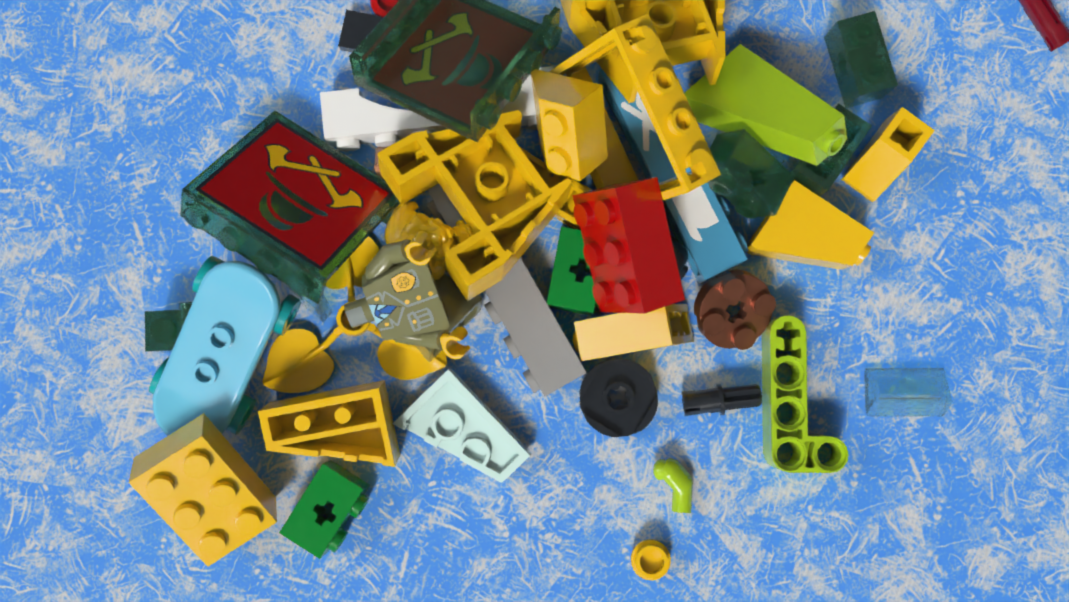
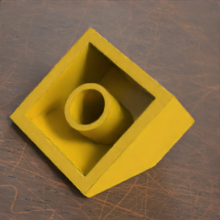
[531,69,608,181]

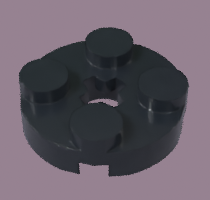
[579,359,658,437]

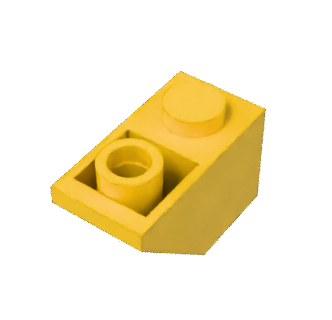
[841,107,935,202]

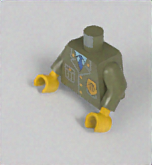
[344,231,471,359]

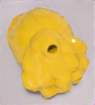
[384,201,457,280]

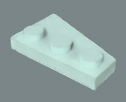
[393,368,532,483]

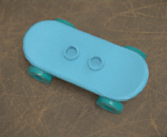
[149,255,301,436]

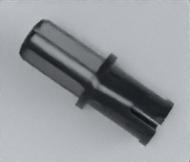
[681,384,762,416]

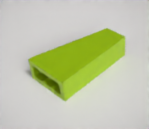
[684,44,847,166]

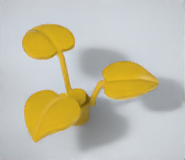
[262,230,447,393]

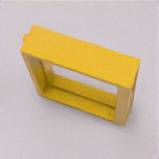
[549,14,721,200]

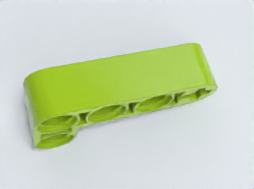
[761,315,849,473]

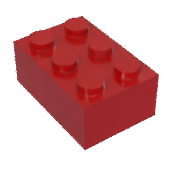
[572,177,685,314]

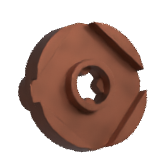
[694,269,776,350]

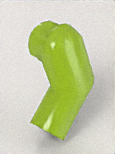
[653,458,693,513]

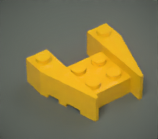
[560,0,726,103]
[377,110,572,301]

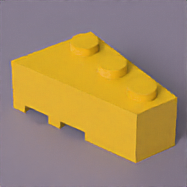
[258,380,400,467]

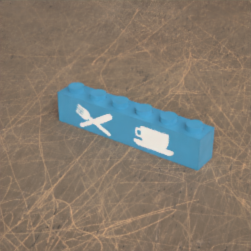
[597,69,748,284]

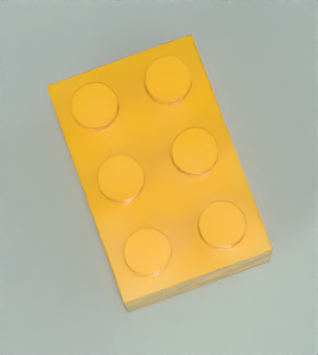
[128,413,277,567]

